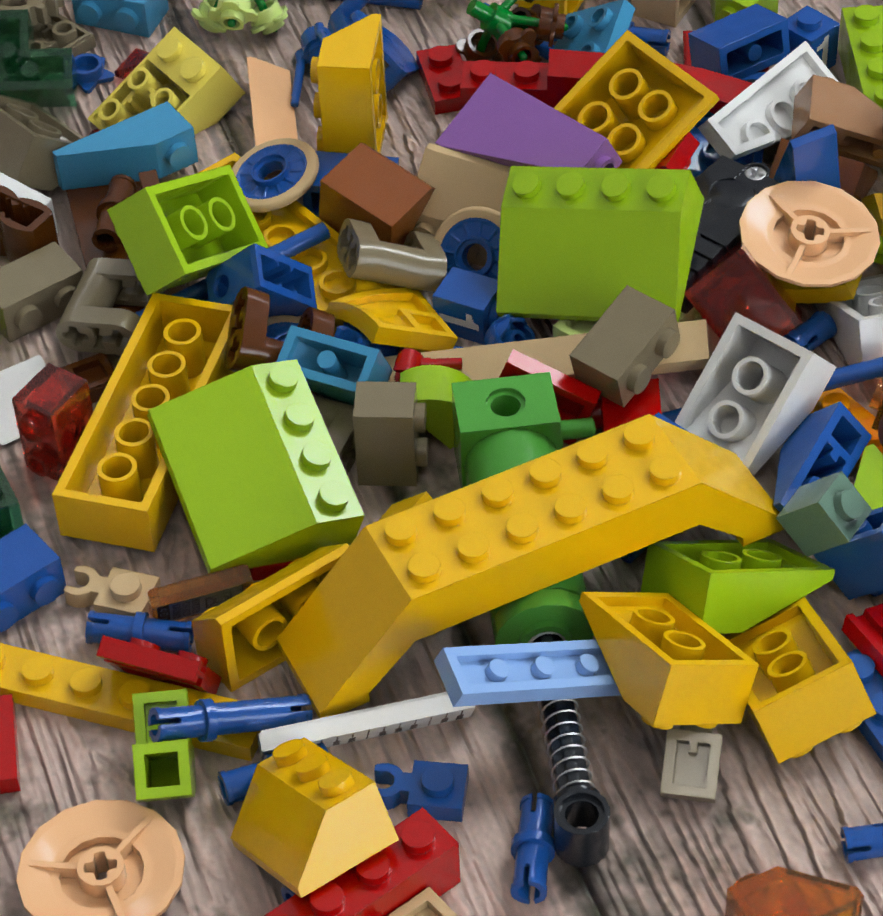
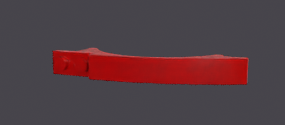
[460,49,752,114]

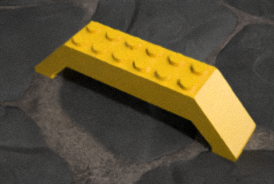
[277,414,785,718]

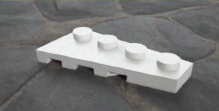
[698,41,839,160]

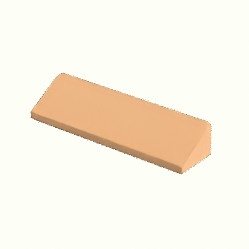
[246,57,298,179]

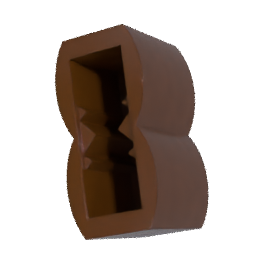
[0,185,59,262]

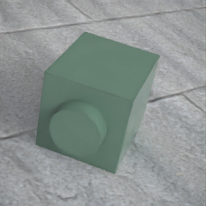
[776,471,872,557]

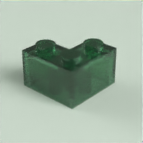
[0,9,77,107]

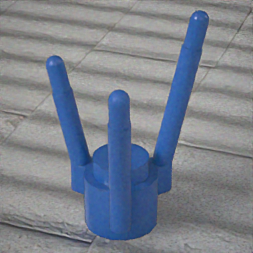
[291,22,332,108]

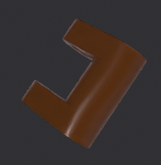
[225,286,335,395]

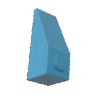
[52,101,198,190]

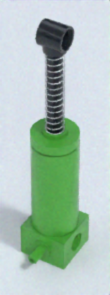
[451,372,610,867]

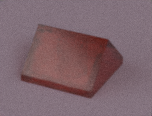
[684,240,802,339]

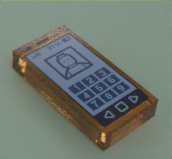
[147,564,253,621]

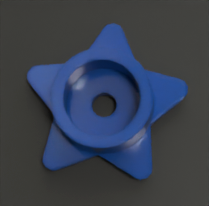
[60,53,114,94]

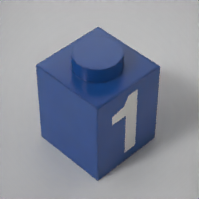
[776,5,840,69]
[432,266,499,345]

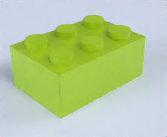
[107,164,269,296]

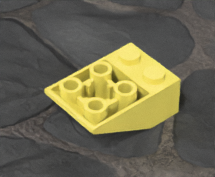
[87,27,246,135]

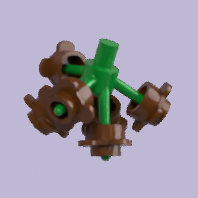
[455,0,568,62]

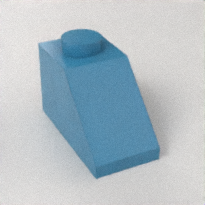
[276,325,392,405]

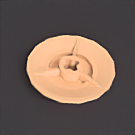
[739,181,880,287]
[16,800,186,916]

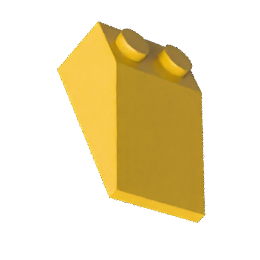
[579,592,759,730]
[725,597,877,764]

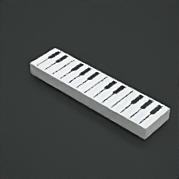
[258,692,475,761]

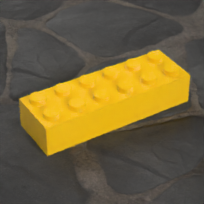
[52,293,235,552]

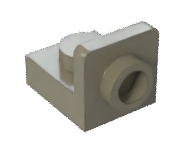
[660,725,723,803]

